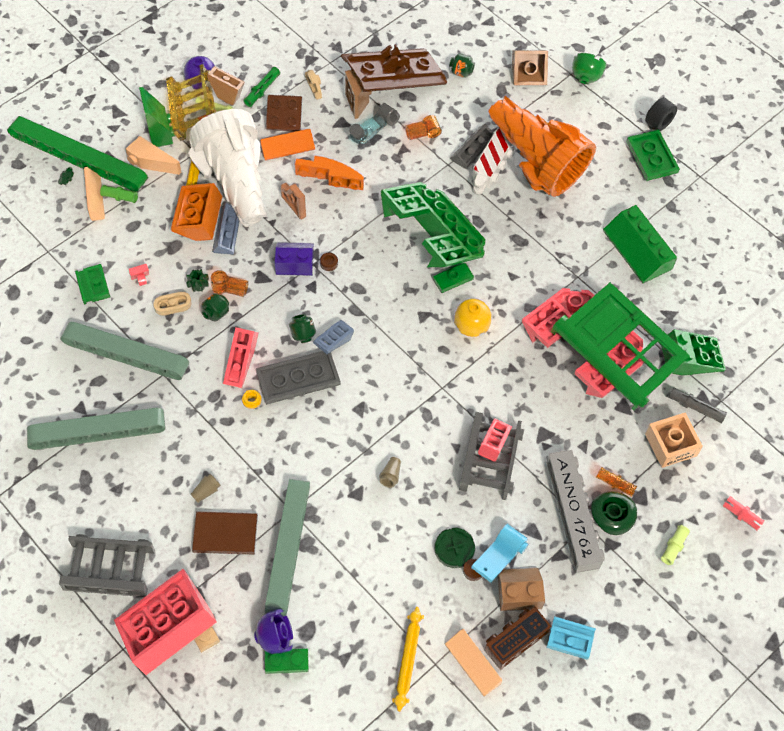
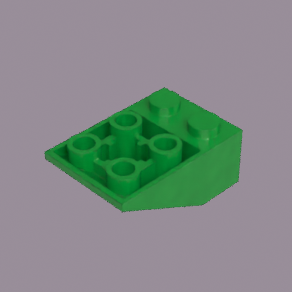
[661,329,726,376]

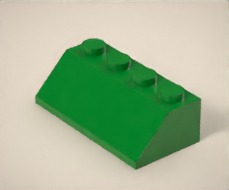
[603,205,677,284]

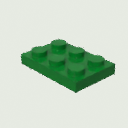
[626,130,680,181]

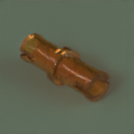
[596,467,637,497]

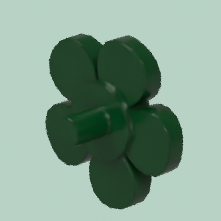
[58,167,74,185]

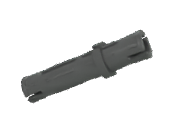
[668,387,727,424]

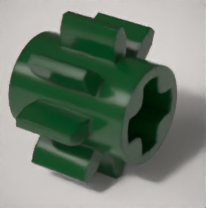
[186,269,209,292]

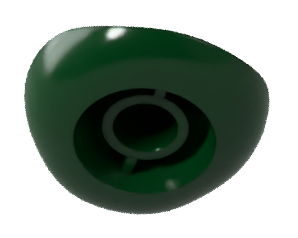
[591,491,637,535]

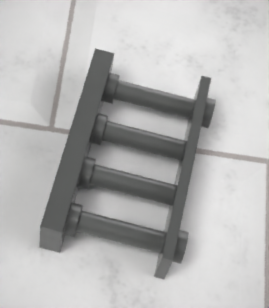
[459,412,524,500]
[59,534,155,597]

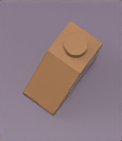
[207,66,245,106]

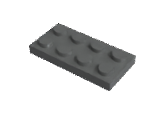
[256,351,341,405]

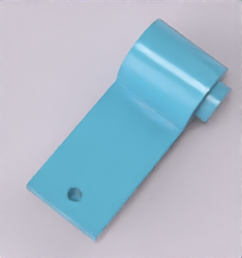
[471,524,529,583]

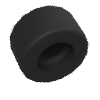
[645,97,678,131]

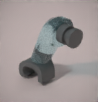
[349,103,400,144]

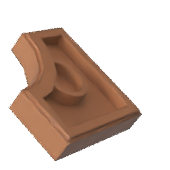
[281,183,306,220]

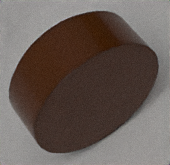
[320,253,338,271]
[463,559,482,581]

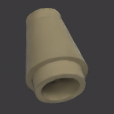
[379,457,401,488]
[191,474,221,503]

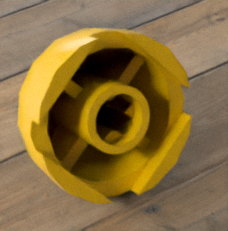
[454,298,491,337]

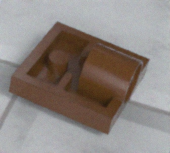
[266,95,302,132]

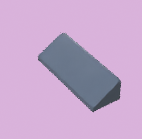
[212,203,240,255]

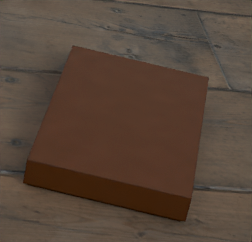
[192,512,258,555]

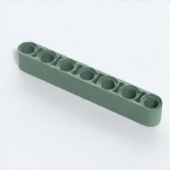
[60,321,189,380]
[27,408,166,450]
[265,479,310,616]

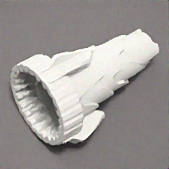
[188,109,267,227]

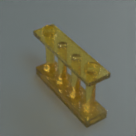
[166,64,216,141]

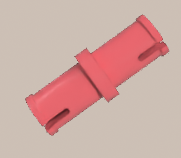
[723,496,765,531]

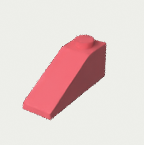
[223,327,259,388]

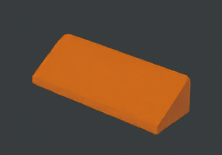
[260,129,315,161]

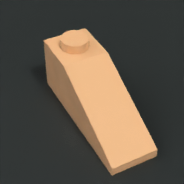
[126,136,182,175]

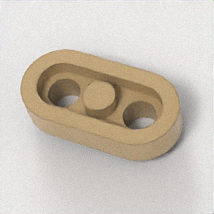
[153,292,192,316]

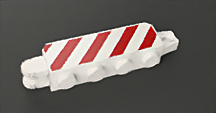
[472,126,515,195]

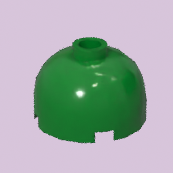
[572,53,607,84]

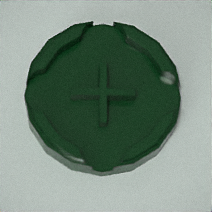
[434,527,476,568]

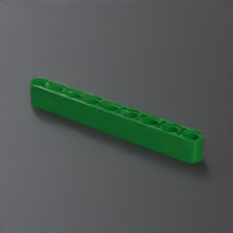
[7,116,148,192]

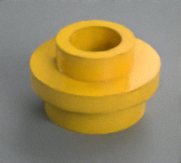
[242,390,262,409]

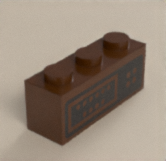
[484,607,552,671]

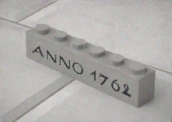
[546,450,605,573]

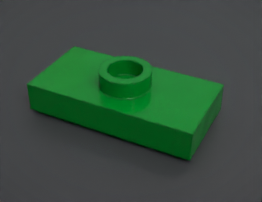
[433,263,474,293]

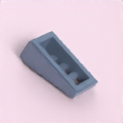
[313,320,354,354]

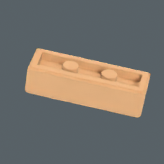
[84,167,105,221]
[445,629,502,696]

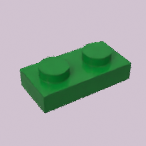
[265,648,309,674]

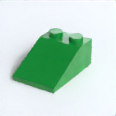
[139,87,175,147]

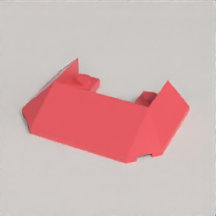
[522,288,644,398]

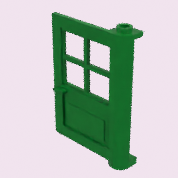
[550,282,690,411]

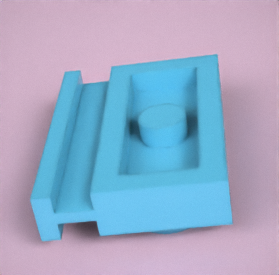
[546,616,596,660]

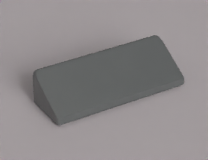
[450,124,494,169]

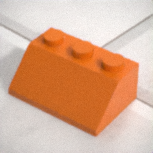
[171,183,223,241]

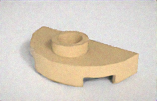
[304,70,322,100]

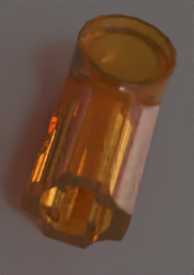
[405,115,442,140]
[211,270,249,297]

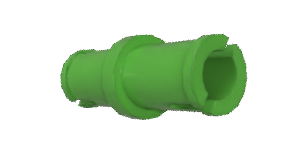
[100,185,138,203]

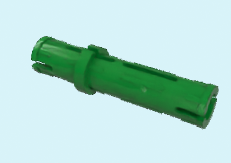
[243,67,281,107]

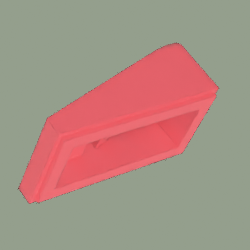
[478,418,512,462]

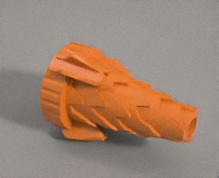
[488,96,596,197]

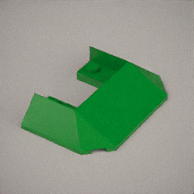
[381,182,486,267]

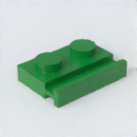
[75,264,111,305]

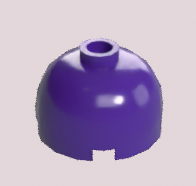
[183,56,215,90]
[254,609,293,654]

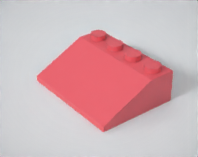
[114,569,217,675]

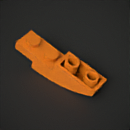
[295,156,364,190]

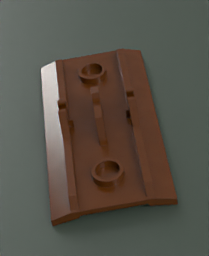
[340,44,447,92]

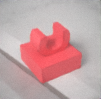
[129,264,149,286]

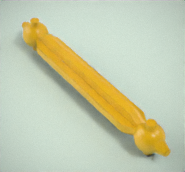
[392,607,424,712]

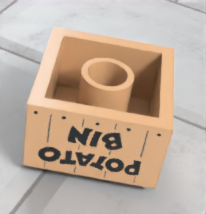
[645,412,703,468]

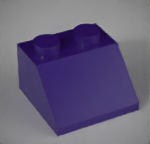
[275,243,314,276]

